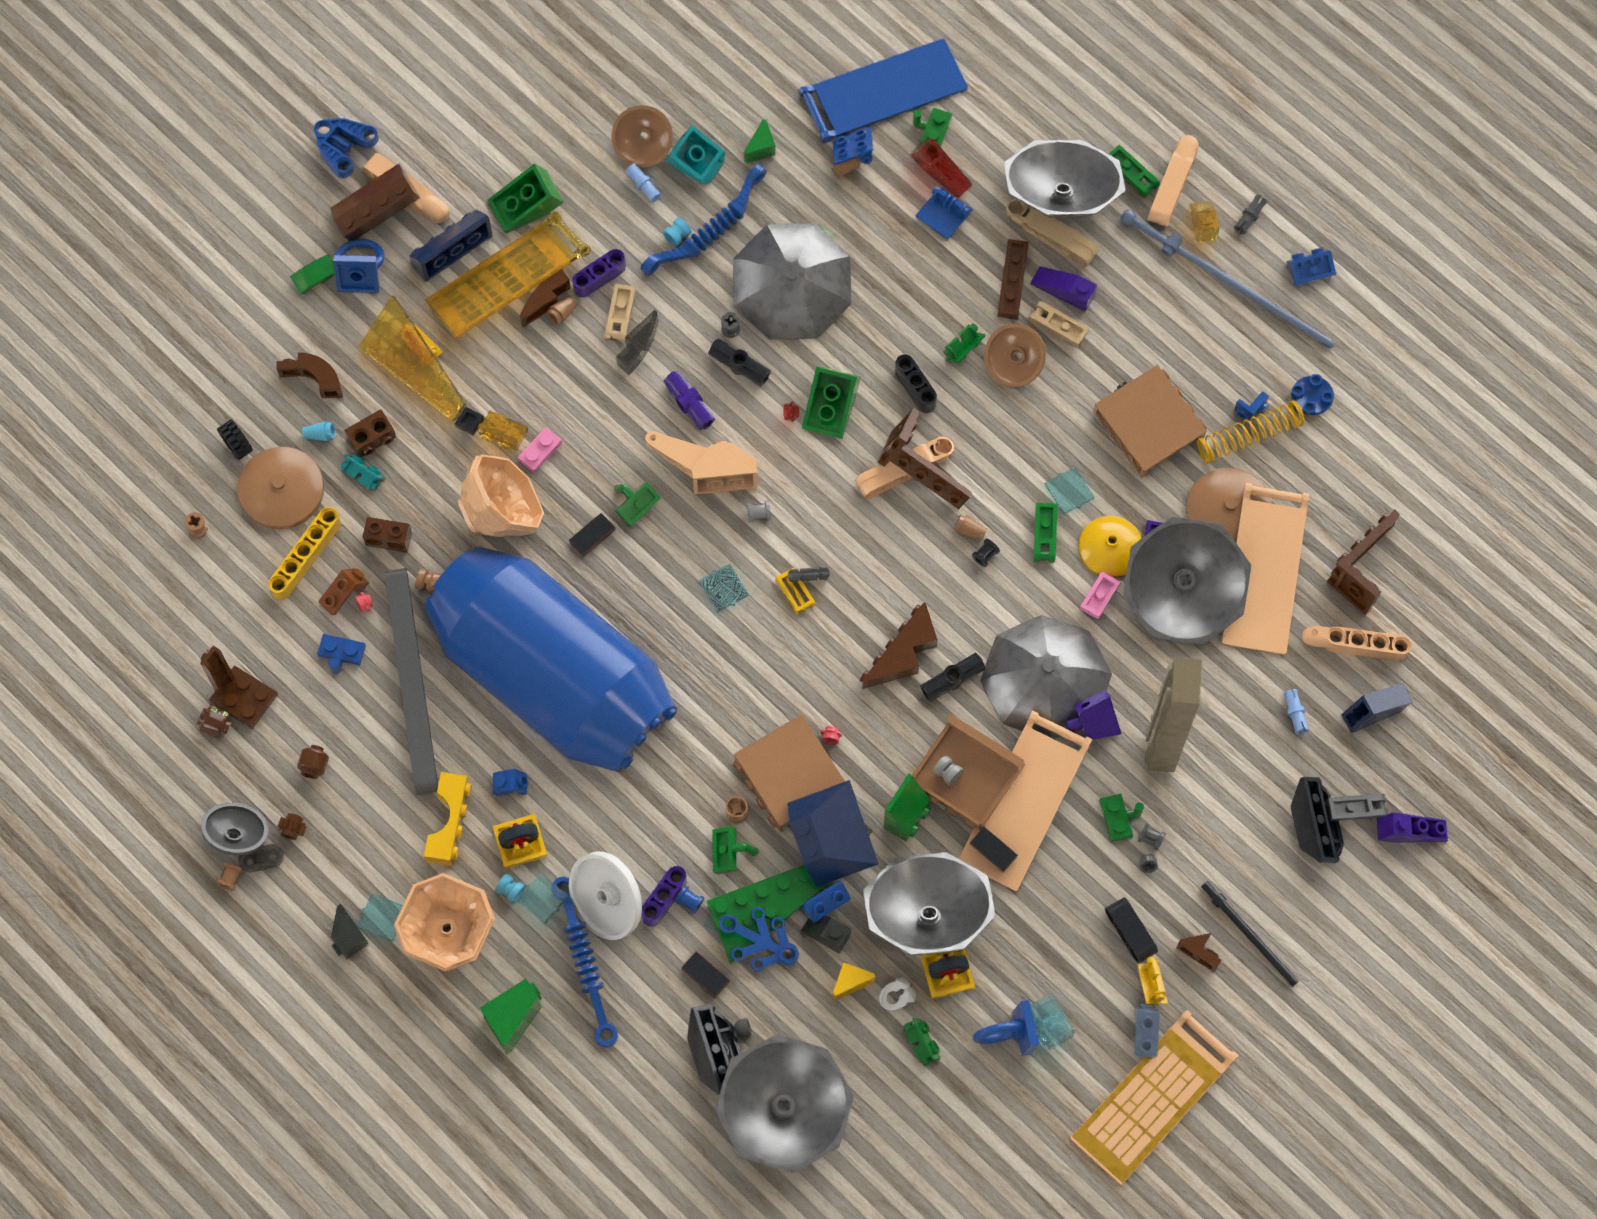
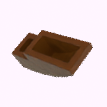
[520,269,571,327]

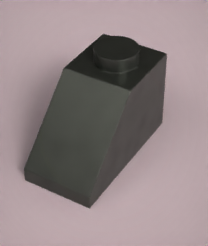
[331,904,368,960]
[801,916,851,954]

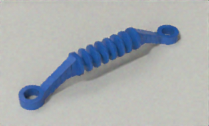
[640,164,767,276]
[552,877,618,1048]

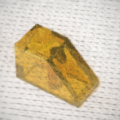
[1189,201,1219,242]

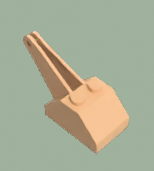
[646,431,758,495]

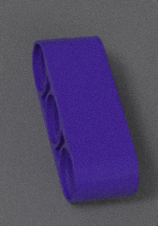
[572,249,626,297]
[641,866,687,927]

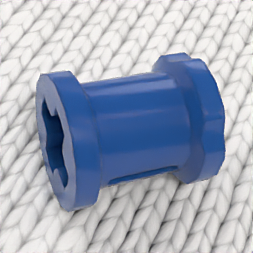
[675,886,705,914]

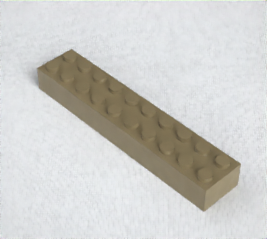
[1145,657,1202,772]

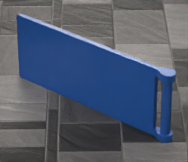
[798,38,968,143]

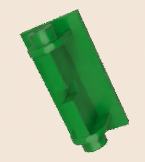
[943,323,986,363]
[904,1018,941,1066]

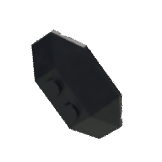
[1290,777,1344,863]
[687,1004,742,1095]

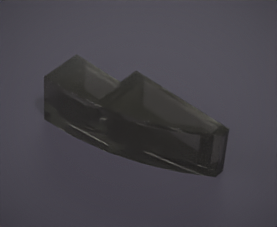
[616,310,659,375]

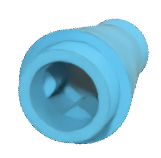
[302,421,335,442]

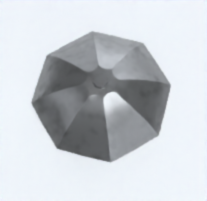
[1004,140,1125,218]
[733,223,851,339]
[1123,517,1251,645]
[980,615,1112,739]
[863,852,996,956]
[715,1034,854,1173]

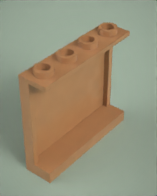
[1093,365,1207,478]
[733,714,845,832]
[912,714,1025,830]

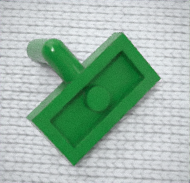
[913,107,952,151]
[614,482,661,527]
[1099,794,1144,842]
[712,826,759,874]

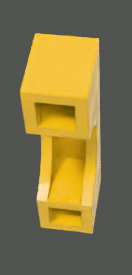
[424,772,472,866]

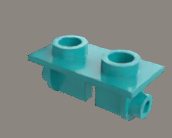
[340,454,386,490]

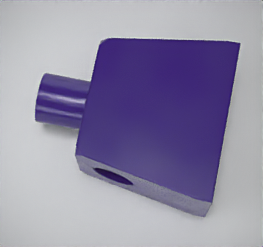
[1066,690,1122,740]

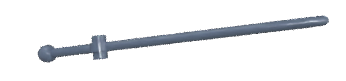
[1120,209,1334,348]

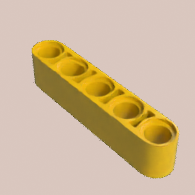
[268,507,341,600]

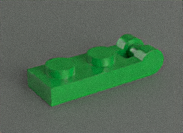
[1109,144,1160,198]
[1033,503,1057,562]

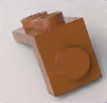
[319,568,369,615]

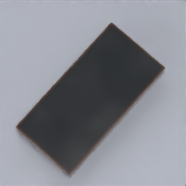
[569,513,616,557]
[970,827,1018,873]
[681,951,730,998]

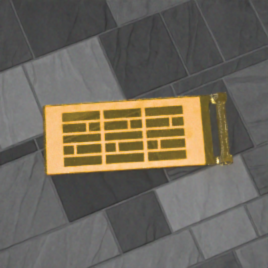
[425,211,591,338]

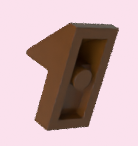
[1176,933,1221,972]

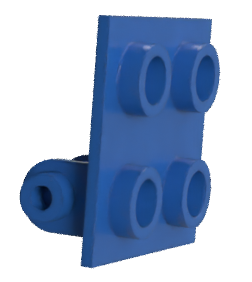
[833,127,873,165]
[915,186,973,239]

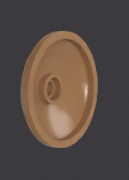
[611,105,673,168]
[984,323,1046,387]

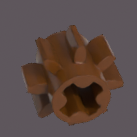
[277,813,307,840]

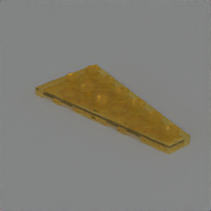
[358,296,467,421]

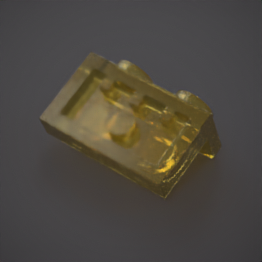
[477,410,528,451]

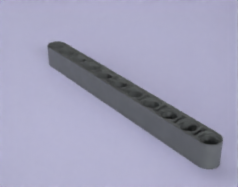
[385,568,438,795]

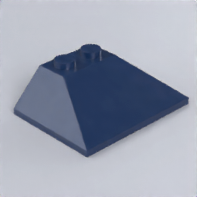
[787,780,879,887]

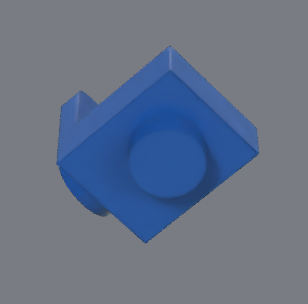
[1234,391,1269,421]
[493,768,528,796]

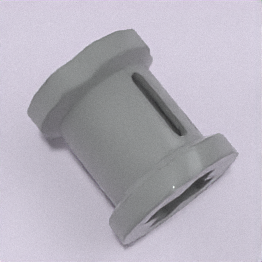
[747,500,771,522]

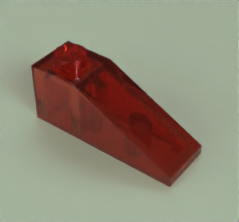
[910,138,972,198]

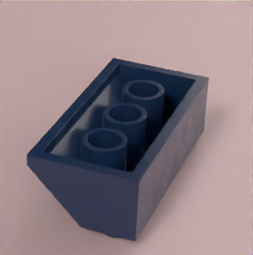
[409,209,493,282]

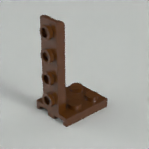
[877,407,972,509]
[1327,509,1400,616]
[200,645,278,729]

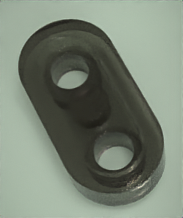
[238,844,284,873]

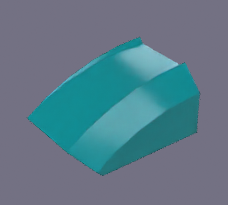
[665,125,725,183]

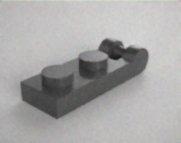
[1326,794,1389,822]

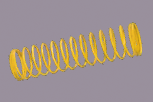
[1197,400,1304,464]

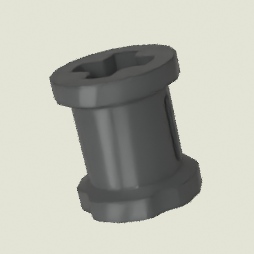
[721,312,740,338]
[1138,824,1166,851]

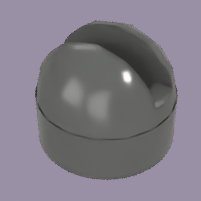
[1139,853,1158,873]
[734,1018,752,1037]

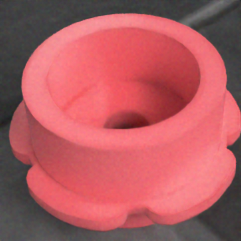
[355,592,373,613]
[820,726,842,745]

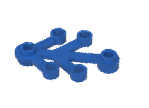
[719,907,799,971]

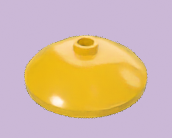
[1078,516,1142,578]

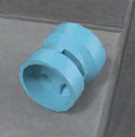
[663,218,692,247]
[495,874,526,904]

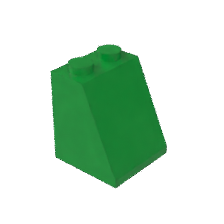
[479,979,542,1055]

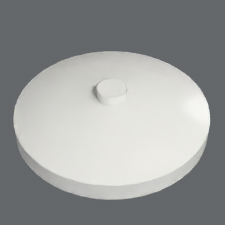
[569,852,642,940]

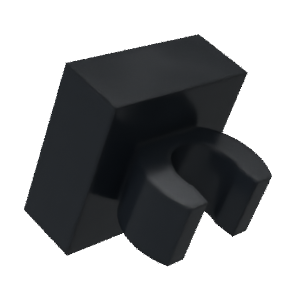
[454,407,485,436]

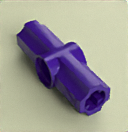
[664,371,715,430]

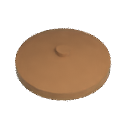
[237,447,324,529]
[1186,468,1272,542]

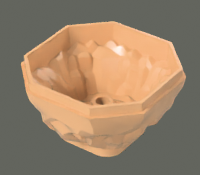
[458,454,544,537]
[394,873,495,972]

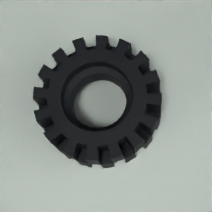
[217,419,253,460]

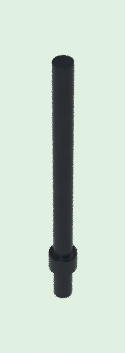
[1201,881,1299,987]

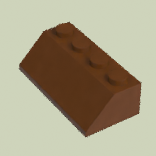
[330,163,420,241]

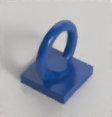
[333,239,385,293]
[973,1000,1040,1056]

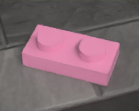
[518,427,562,473]
[1080,572,1120,620]

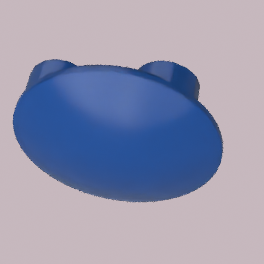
[1291,374,1334,415]

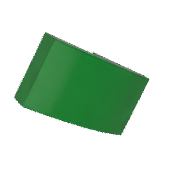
[290,254,335,294]

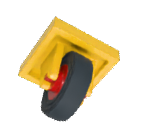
[492,814,548,869]
[920,949,975,1000]

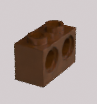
[344,409,396,457]
[362,517,412,553]

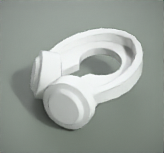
[879,977,916,1011]

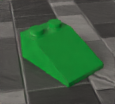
[487,164,564,233]
[801,366,861,439]
[883,773,931,842]

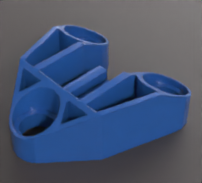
[314,118,379,178]

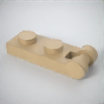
[604,284,636,343]
[1028,301,1089,348]

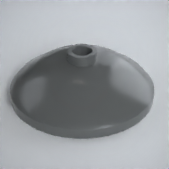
[201,803,268,856]

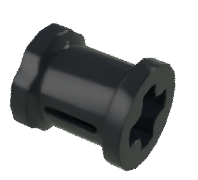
[972,539,1000,567]

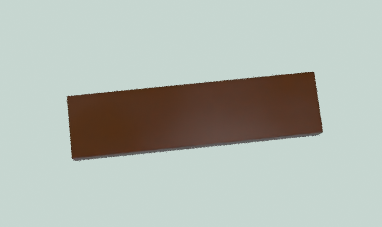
[997,239,1029,320]

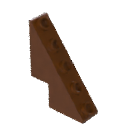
[859,602,938,689]

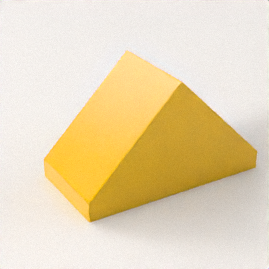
[833,962,876,1001]

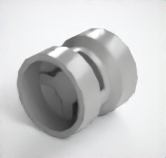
[933,755,964,786]

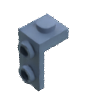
[1134,1003,1160,1057]

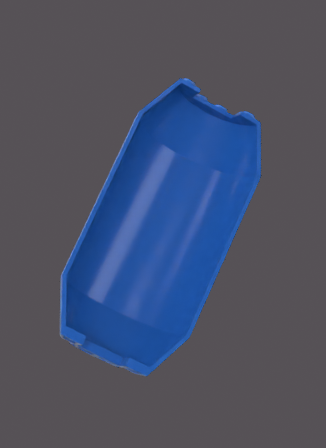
[424,546,677,772]

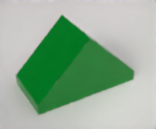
[744,119,776,163]

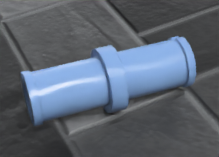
[626,163,661,203]
[1283,689,1309,735]

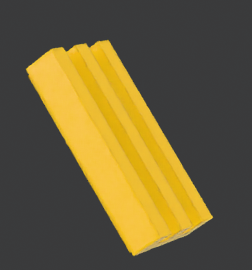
[775,568,816,615]

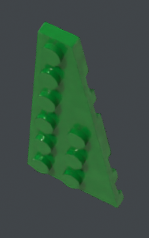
[706,865,832,964]

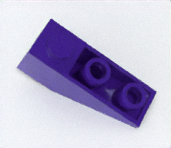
[1376,812,1448,843]

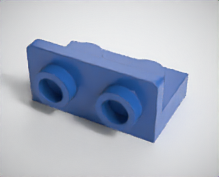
[1286,247,1336,285]
[801,881,851,923]

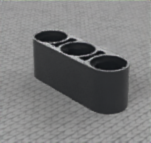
[895,354,937,413]
[1105,897,1158,963]

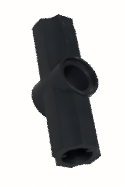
[708,338,771,386]
[920,652,986,702]

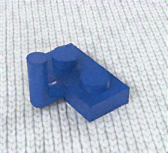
[317,634,366,674]

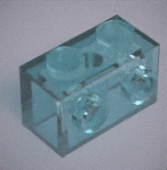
[1031,993,1075,1050]

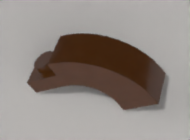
[276,352,343,399]

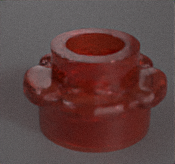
[783,401,800,422]

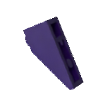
[1030,266,1097,312]

